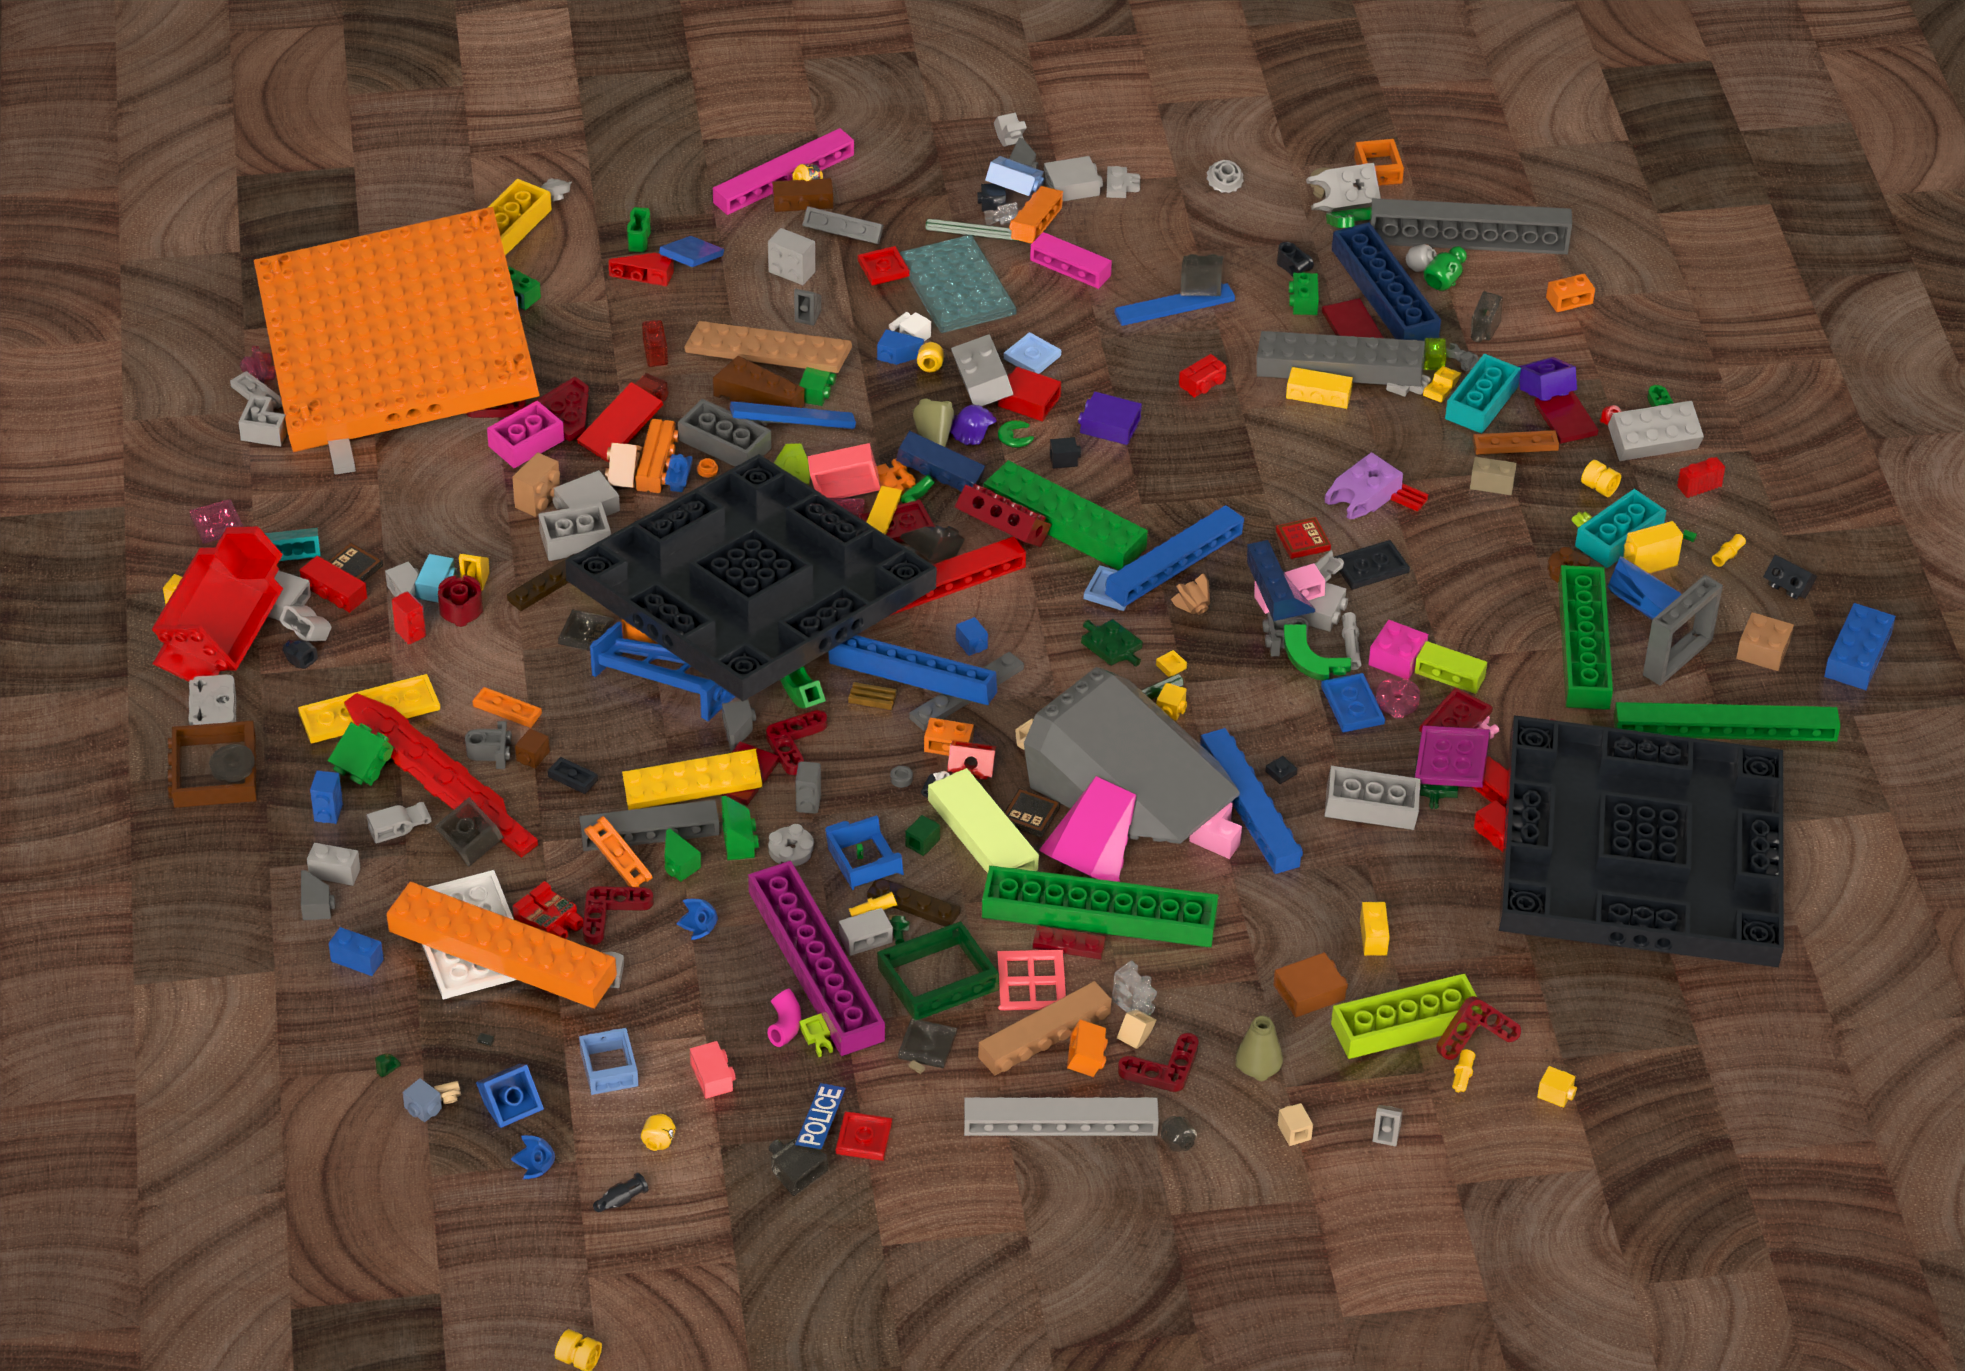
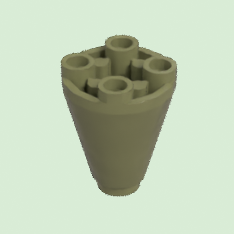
[913,399,954,447]
[1235,1016,1283,1081]

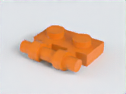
[877,458,916,495]

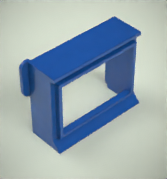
[825,815,904,890]

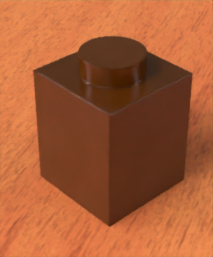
[515,729,550,769]

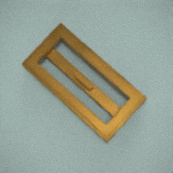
[848,682,896,710]

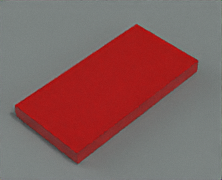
[577,382,663,463]

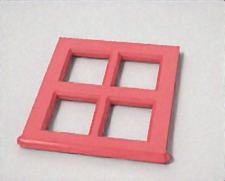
[997,950,1066,1011]

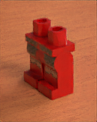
[513,881,583,939]

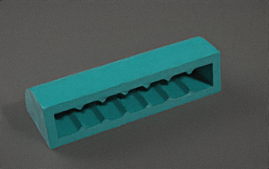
[264,528,321,561]

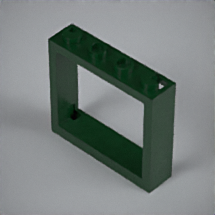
[877,921,999,1021]

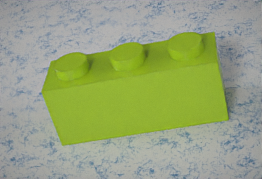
[1415,641,1487,694]

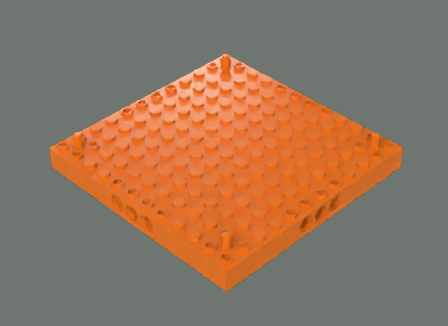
[254,207,539,452]

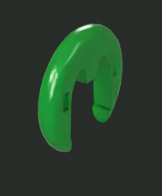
[998,420,1034,448]

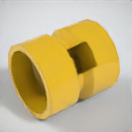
[1581,460,1621,497]
[555,1329,602,1371]

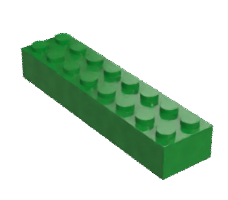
[984,460,1148,571]
[1558,565,1613,709]

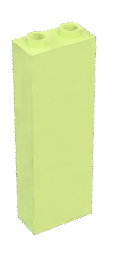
[928,768,1039,873]

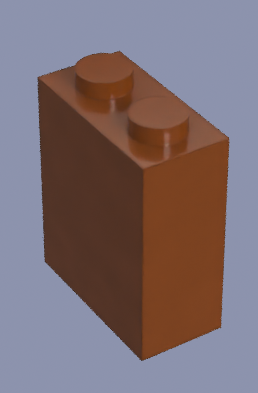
[1273,952,1348,1018]

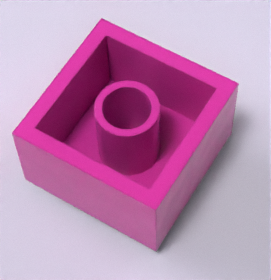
[1369,620,1429,680]

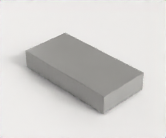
[328,438,356,475]

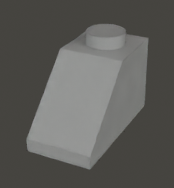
[385,561,420,598]
[1373,1105,1403,1146]

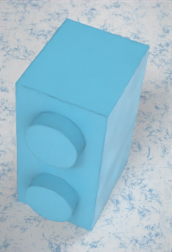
[415,554,457,603]

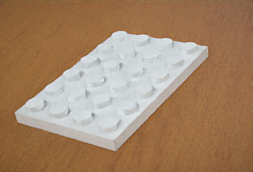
[422,870,517,999]

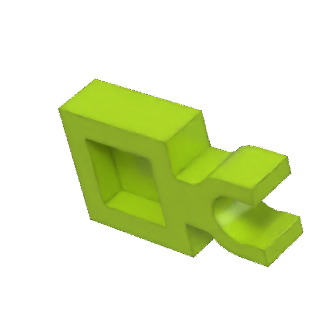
[799,1013,833,1057]

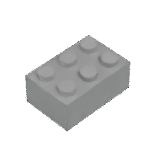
[538,503,611,561]

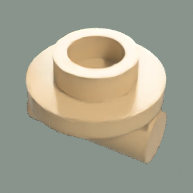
[434,1081,461,1104]

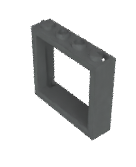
[1643,575,1723,686]

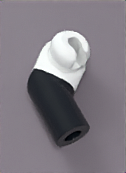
[921,771,950,797]

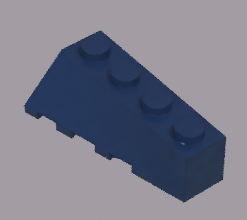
[896,431,985,492]
[1247,540,1315,621]

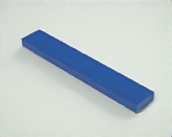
[1114,283,1235,326]
[730,401,856,429]

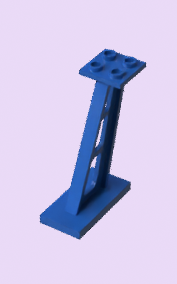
[590,621,736,721]

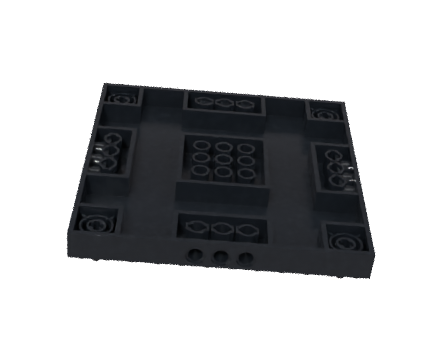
[565,454,937,701]
[1499,715,1784,968]

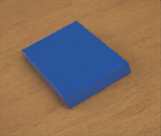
[659,236,724,267]
[1321,673,1385,732]

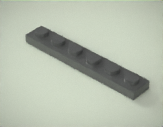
[909,651,1024,731]

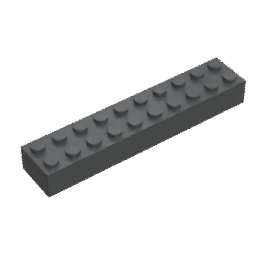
[1370,198,1572,255]

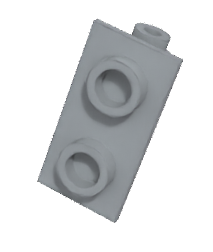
[1315,550,1344,582]

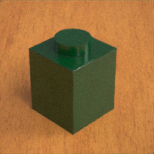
[905,815,940,856]

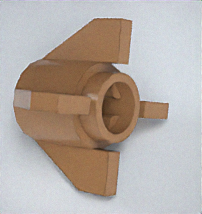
[1171,574,1210,615]

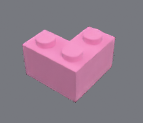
[1189,802,1242,859]

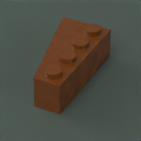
[713,356,804,408]

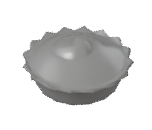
[1206,160,1244,193]
[540,178,572,202]

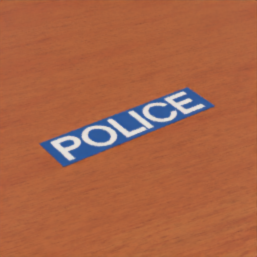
[795,1083,846,1149]

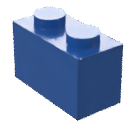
[310,771,343,824]
[329,927,384,976]

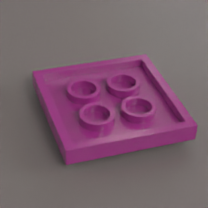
[1415,726,1490,788]

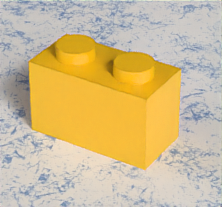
[1360,902,1389,956]

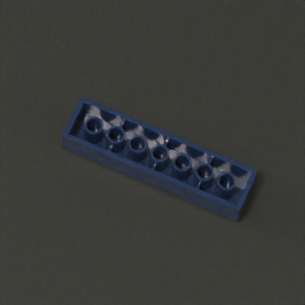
[1332,222,1441,342]

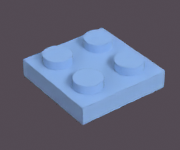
[1004,332,1061,374]

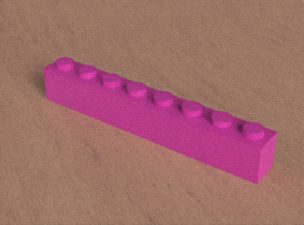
[713,128,854,215]

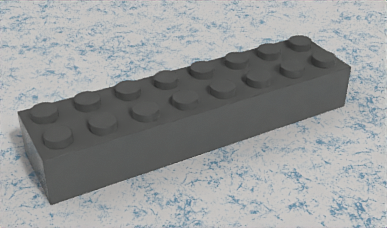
[1257,331,1425,387]

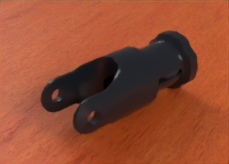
[593,1172,649,1212]

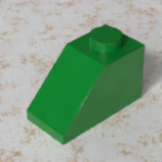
[665,828,701,882]

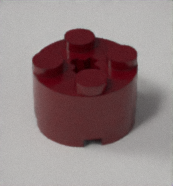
[438,575,483,627]

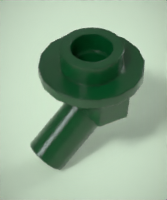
[889,916,910,945]

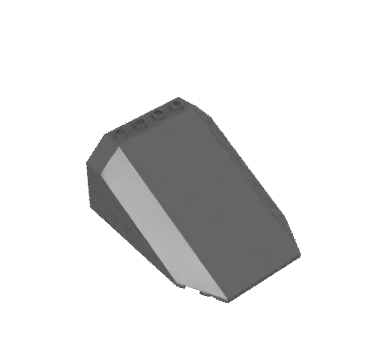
[1024,667,1240,844]

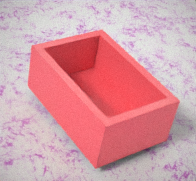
[808,443,880,500]

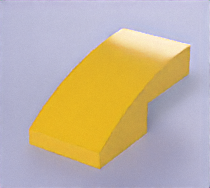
[1423,366,1461,403]

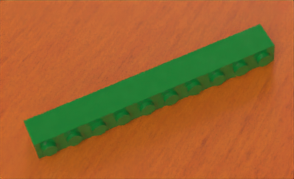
[1613,702,1840,741]

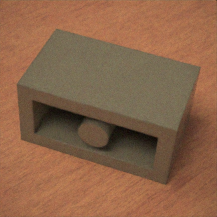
[1470,457,1517,495]

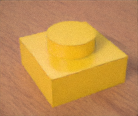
[1156,650,1187,677]

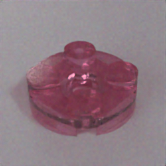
[1376,678,1420,719]

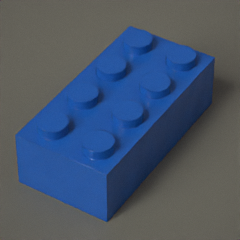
[1824,603,1896,690]

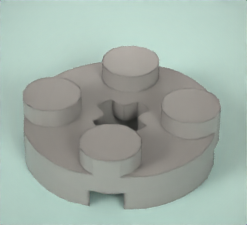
[768,824,814,866]

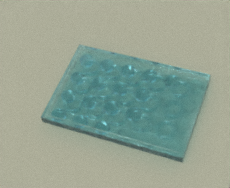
[899,235,1016,333]

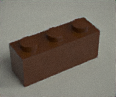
[772,178,833,212]

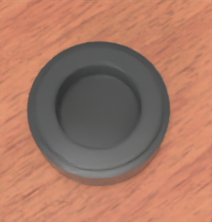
[890,766,913,788]

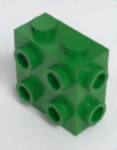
[328,722,394,786]

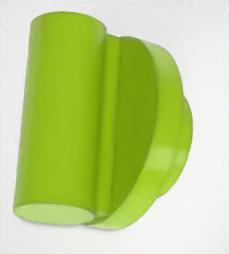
[1572,511,1593,527]

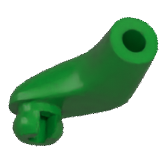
[901,475,935,504]

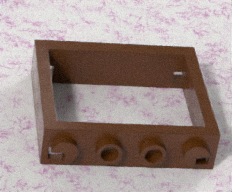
[168,721,257,808]

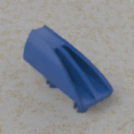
[1608,556,1682,620]

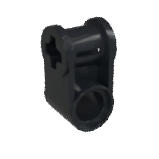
[1276,242,1314,277]

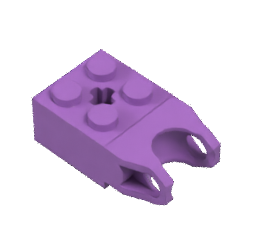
[1325,452,1403,519]

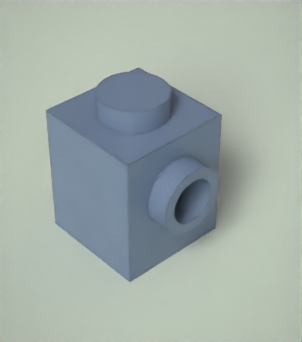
[403,1078,442,1122]

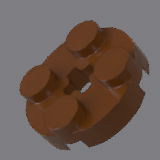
[1547,547,1591,583]

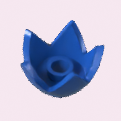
[677,899,718,940]
[511,1135,555,1179]

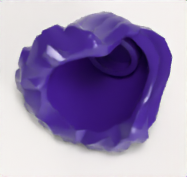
[950,404,997,445]

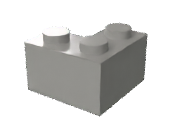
[239,394,288,447]

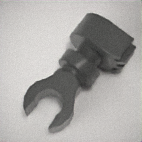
[1444,343,1478,371]

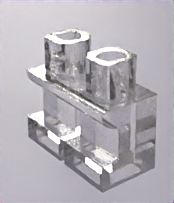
[1112,960,1157,1016]

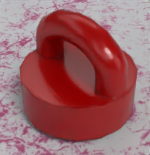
[1600,405,1621,426]

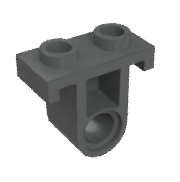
[1263,612,1309,656]
[465,721,512,769]

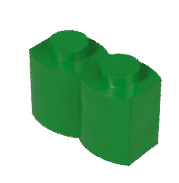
[627,207,651,252]

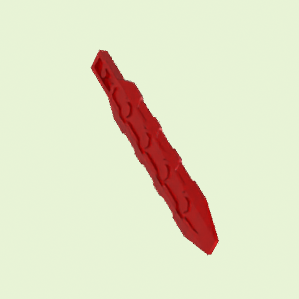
[344,693,538,858]

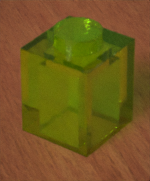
[1424,338,1446,370]

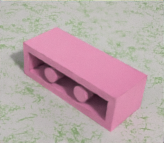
[1255,563,1325,614]

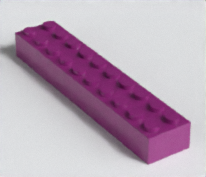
[748,861,885,1056]

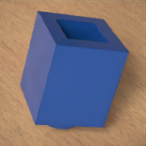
[956,617,988,656]

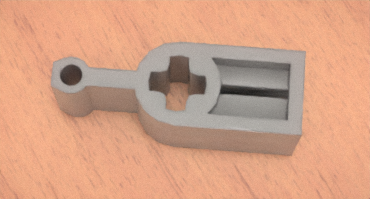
[367,802,432,843]

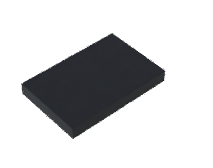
[1334,540,1410,590]

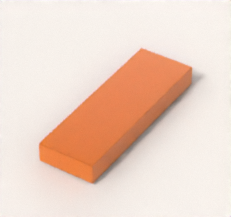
[472,687,542,728]

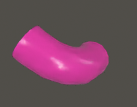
[767,988,802,1047]

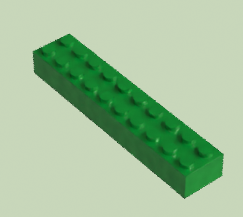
[982,865,1219,948]

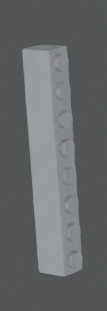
[964,1097,1159,1136]

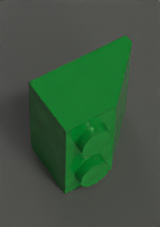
[721,796,759,861]

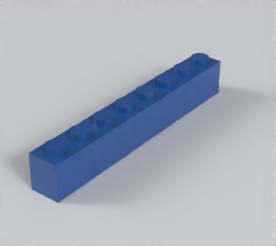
[1105,505,1244,607]
[828,635,997,705]
[1200,728,1303,874]

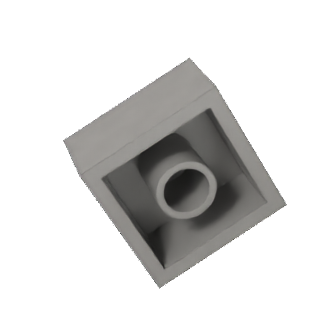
[768,228,816,285]

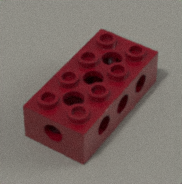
[955,483,1052,547]

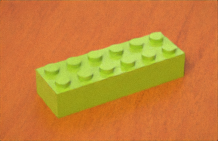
[1331,974,1482,1059]

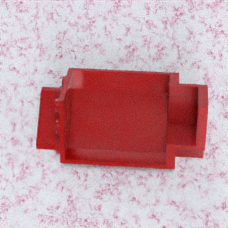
[152,526,283,682]

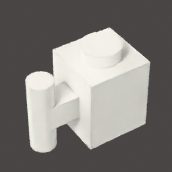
[889,312,931,341]

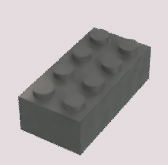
[678,399,771,467]

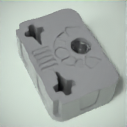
[189,674,236,725]

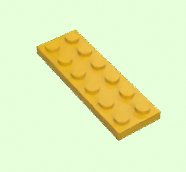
[298,674,440,744]
[622,749,763,810]

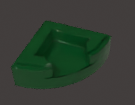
[375,1053,401,1078]

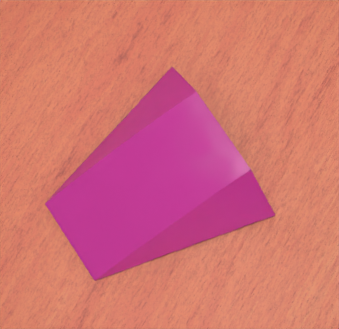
[1039,776,1136,882]

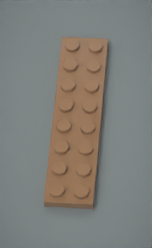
[684,321,852,373]

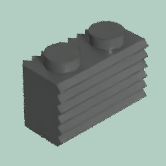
[795,761,821,813]

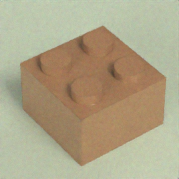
[513,452,560,517]
[1736,612,1794,671]

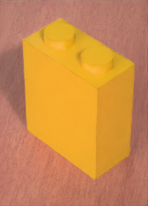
[1623,521,1683,573]

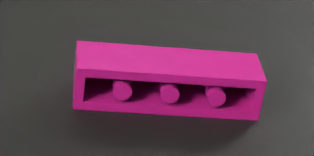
[1030,232,1112,289]

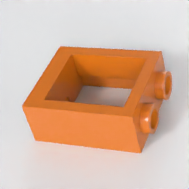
[1354,139,1404,186]

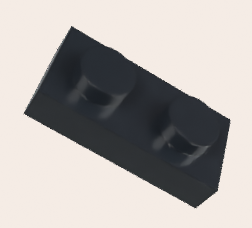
[548,757,598,794]

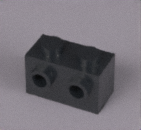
[1763,555,1817,600]

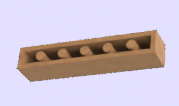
[978,981,1111,1076]

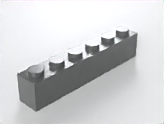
[579,800,719,851]

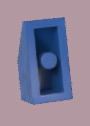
[877,329,924,365]

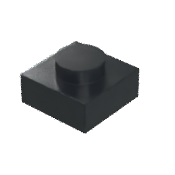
[1265,756,1297,784]

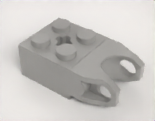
[1306,163,1381,212]

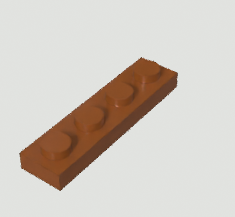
[1472,430,1559,455]

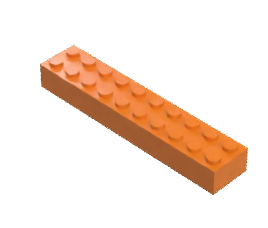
[386,881,617,1009]

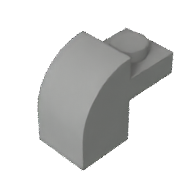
[994,113,1027,147]

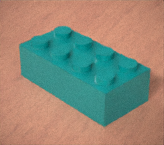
[1445,354,1521,434]
[1575,489,1667,568]

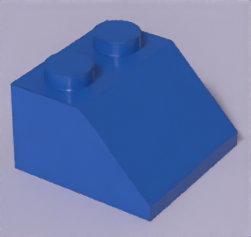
[476,1064,544,1128]

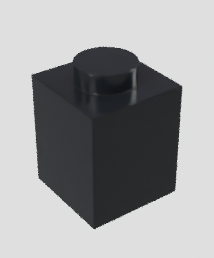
[977,183,1006,212]
[1049,437,1081,469]

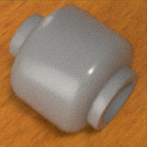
[1406,244,1437,272]

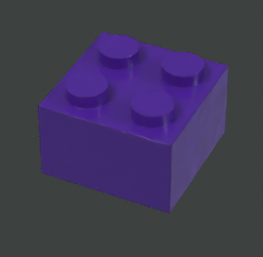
[1518,357,1577,401]

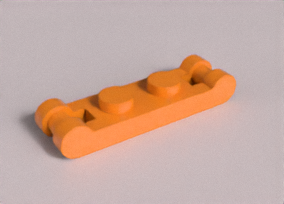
[584,816,653,887]

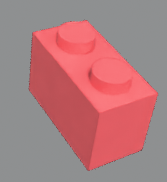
[690,1041,736,1099]

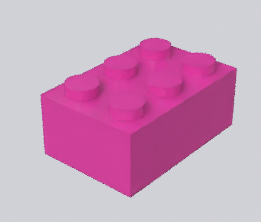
[487,401,564,468]

